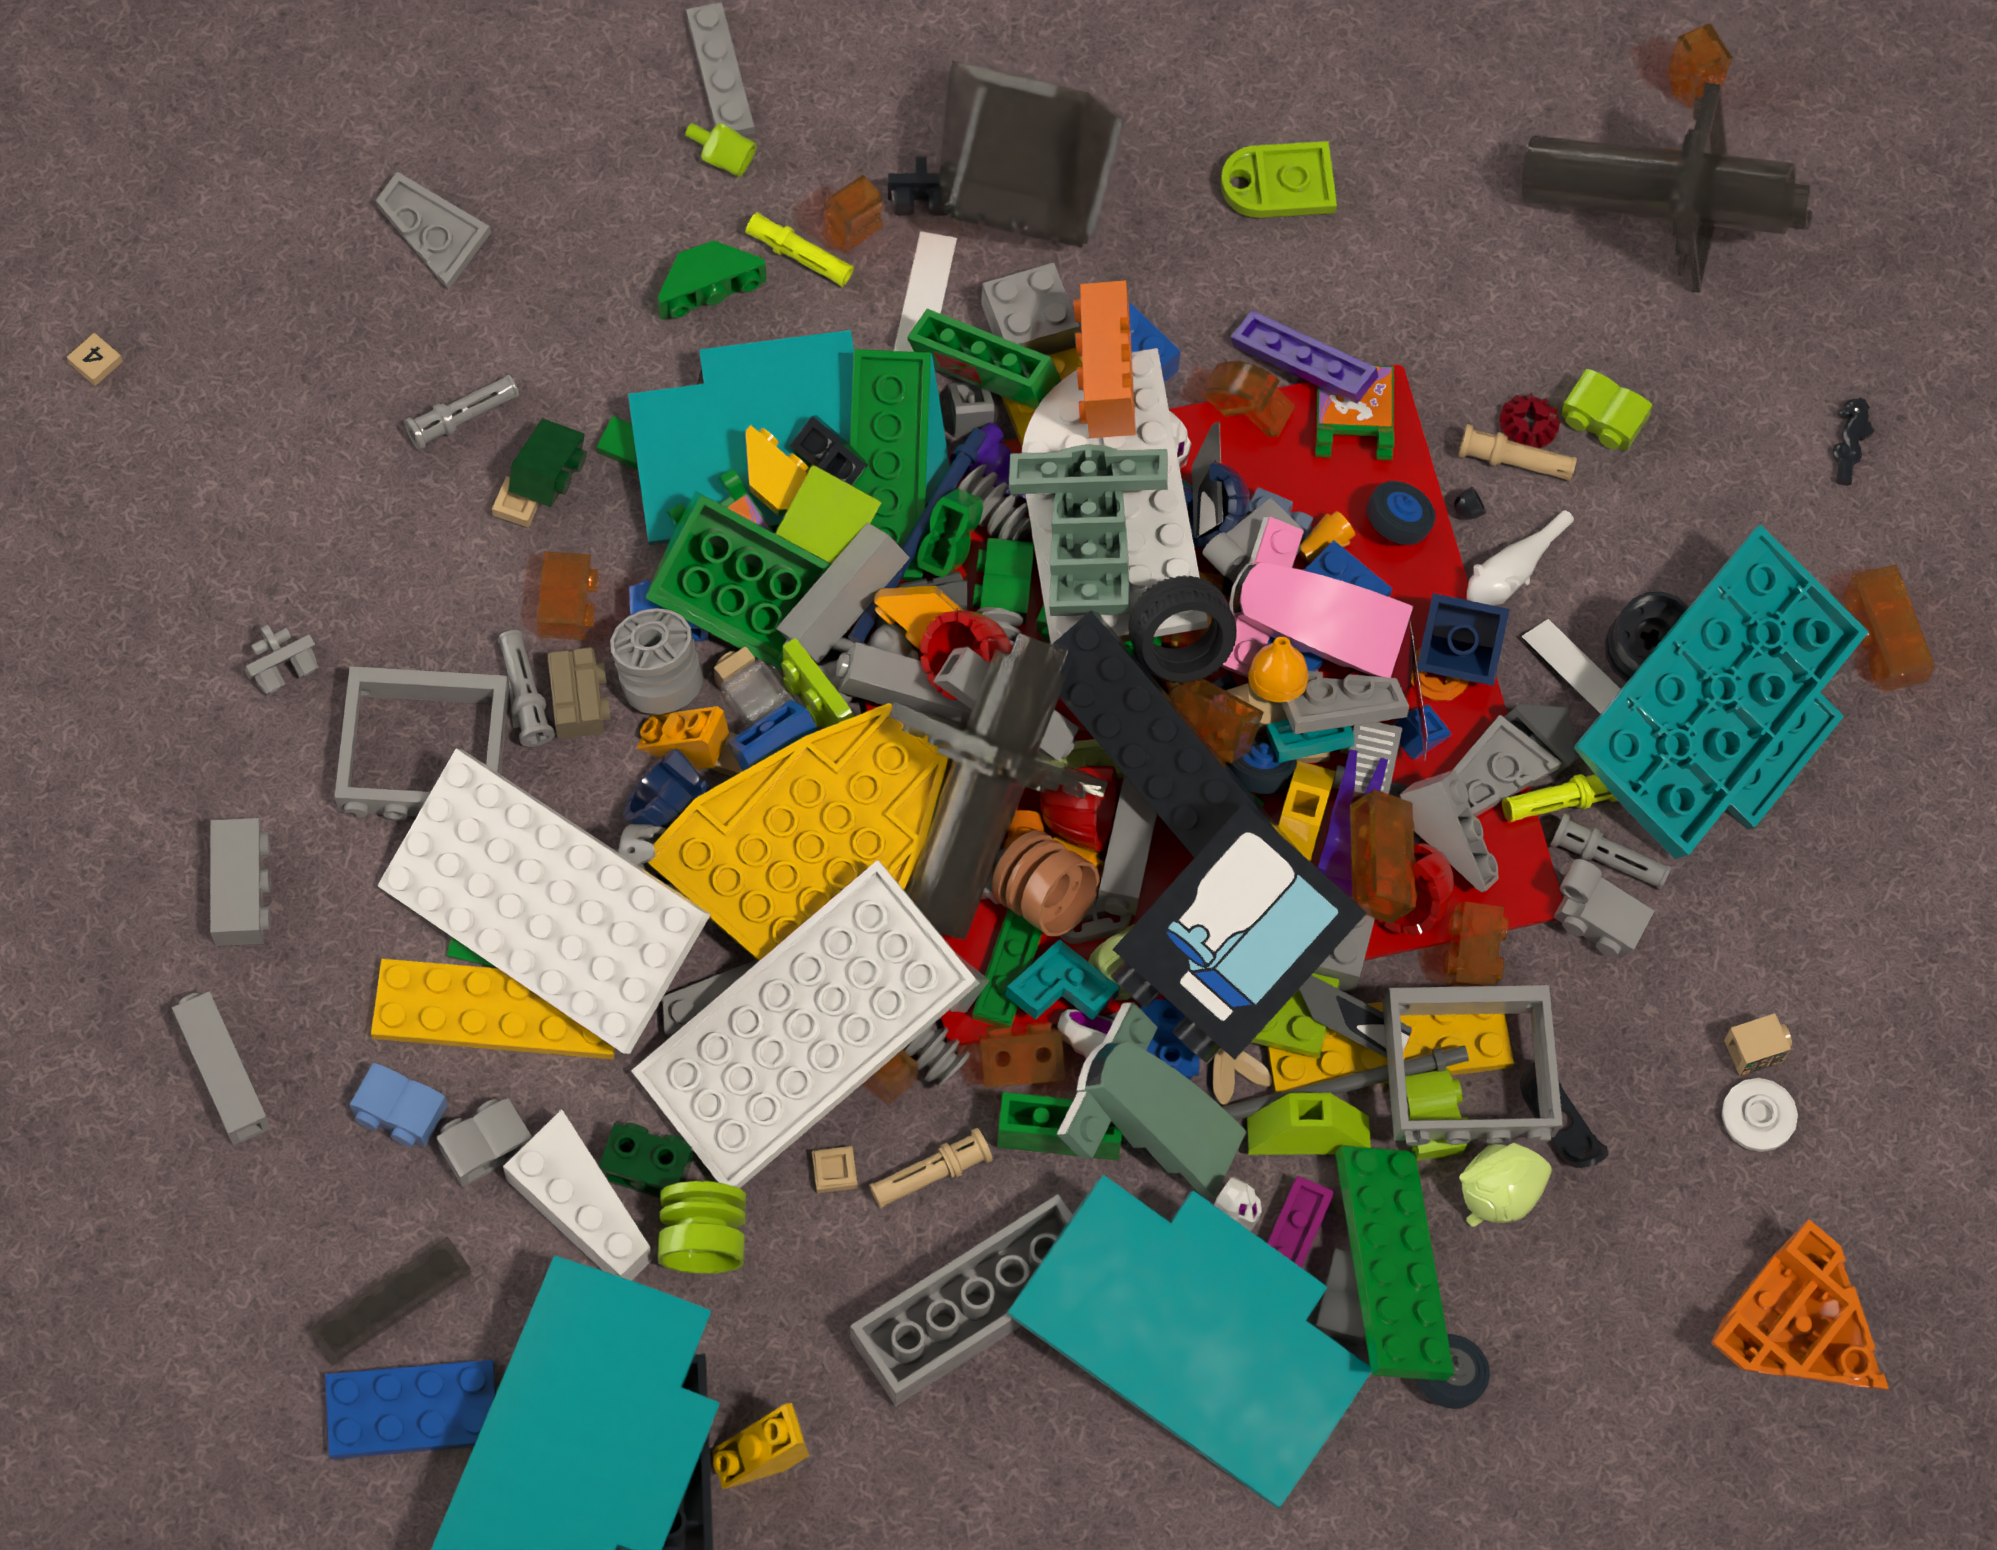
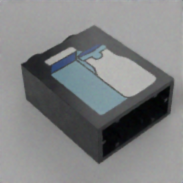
[1111,803,1367,1063]

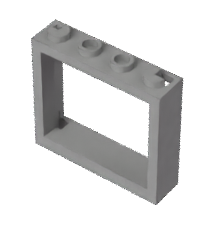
[334,666,510,820]
[1382,985,1563,1146]

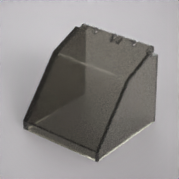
[939,61,1124,248]

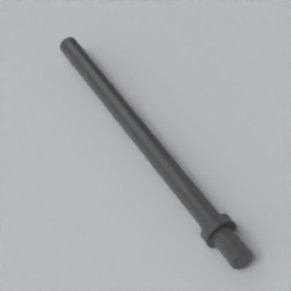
[1222,1045,1469,1120]

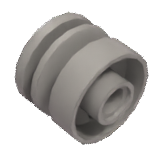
[610,608,703,714]

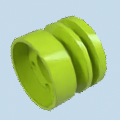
[658,1181,746,1274]

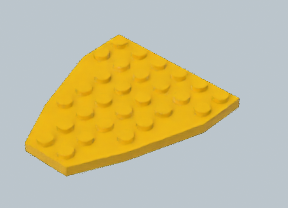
[647,703,950,962]

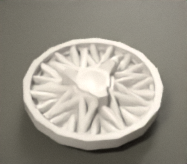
[1721,1078,1798,1152]

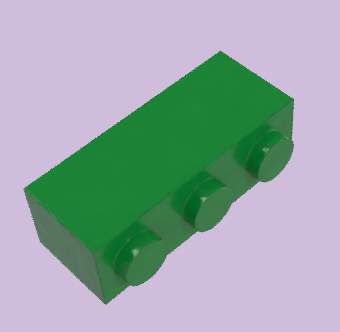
[997,1092,1122,1161]

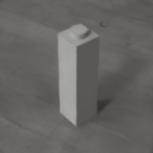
[776,523,910,664]
[835,642,982,729]
[933,647,1079,762]
[1097,774,1157,916]
[172,991,271,1146]

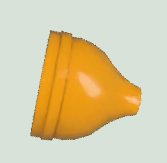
[1248,636,1309,702]

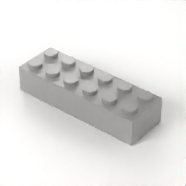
[850,1194,1073,1407]

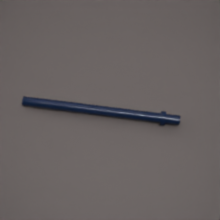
[848,428,986,644]

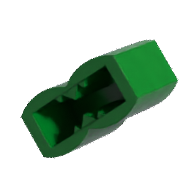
[917,488,983,578]
[973,538,1034,624]

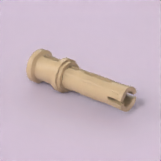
[1458,424,1577,481]
[869,1128,993,1209]

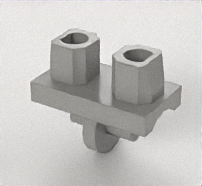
[244,625,318,695]

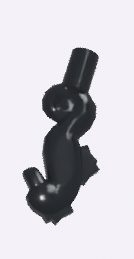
[1833,397,1874,486]

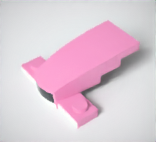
[1222,517,1413,678]

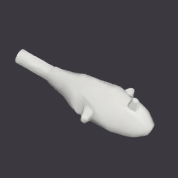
[1467,510,1574,605]

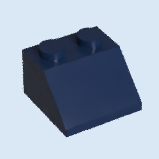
[1417,593,1510,686]

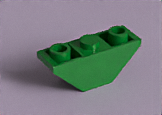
[658,240,766,320]

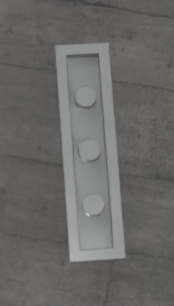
[686,2,755,136]

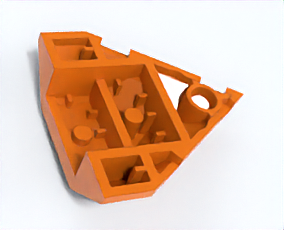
[1711,1219,1889,1390]

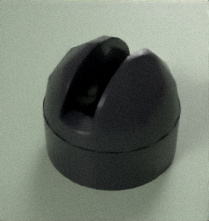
[1454,486,1486,520]

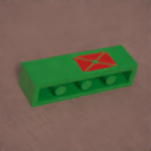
[907,308,1062,409]

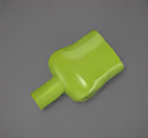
[685,123,757,178]

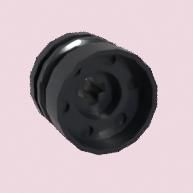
[1604,592,1689,682]

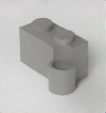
[1202,498,1303,583]
[1553,859,1654,959]

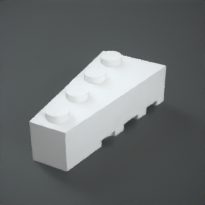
[503,1110,652,1281]

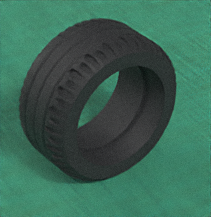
[1128,575,1237,684]

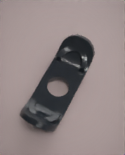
[1520,1062,1609,1168]

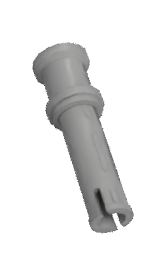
[404,375,519,450]
[498,630,555,747]
[1550,813,1671,890]

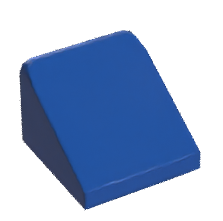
[1394,705,1452,759]

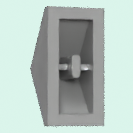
[949,382,994,438]

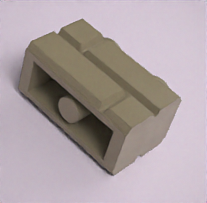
[548,648,611,739]

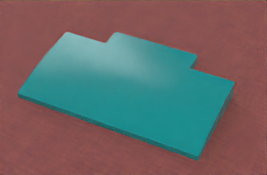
[628,330,950,546]
[1573,524,1869,859]
[1006,1175,1371,1509]
[431,1255,720,1550]

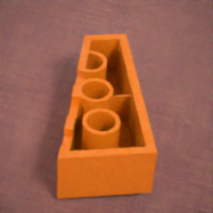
[1074,280,1136,438]

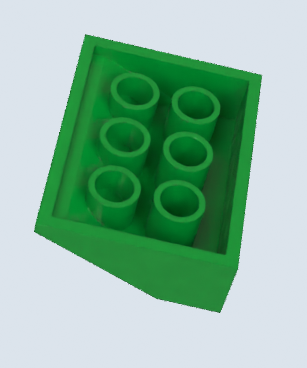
[645,491,831,671]

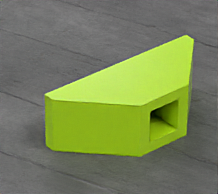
[1247,1093,1371,1155]

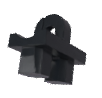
[888,156,955,216]

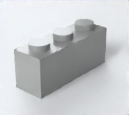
[210,818,271,946]

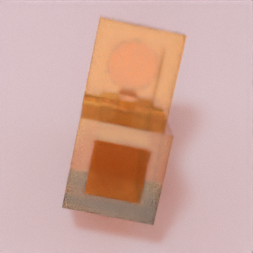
[1201,361,1295,437]

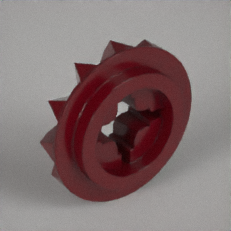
[1499,392,1561,449]

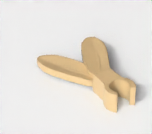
[1212,1048,1273,1105]

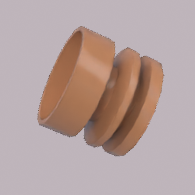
[991,830,1100,936]

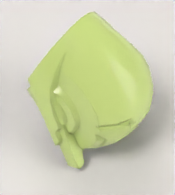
[1459,1143,1552,1227]

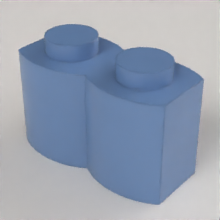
[350,1063,448,1148]

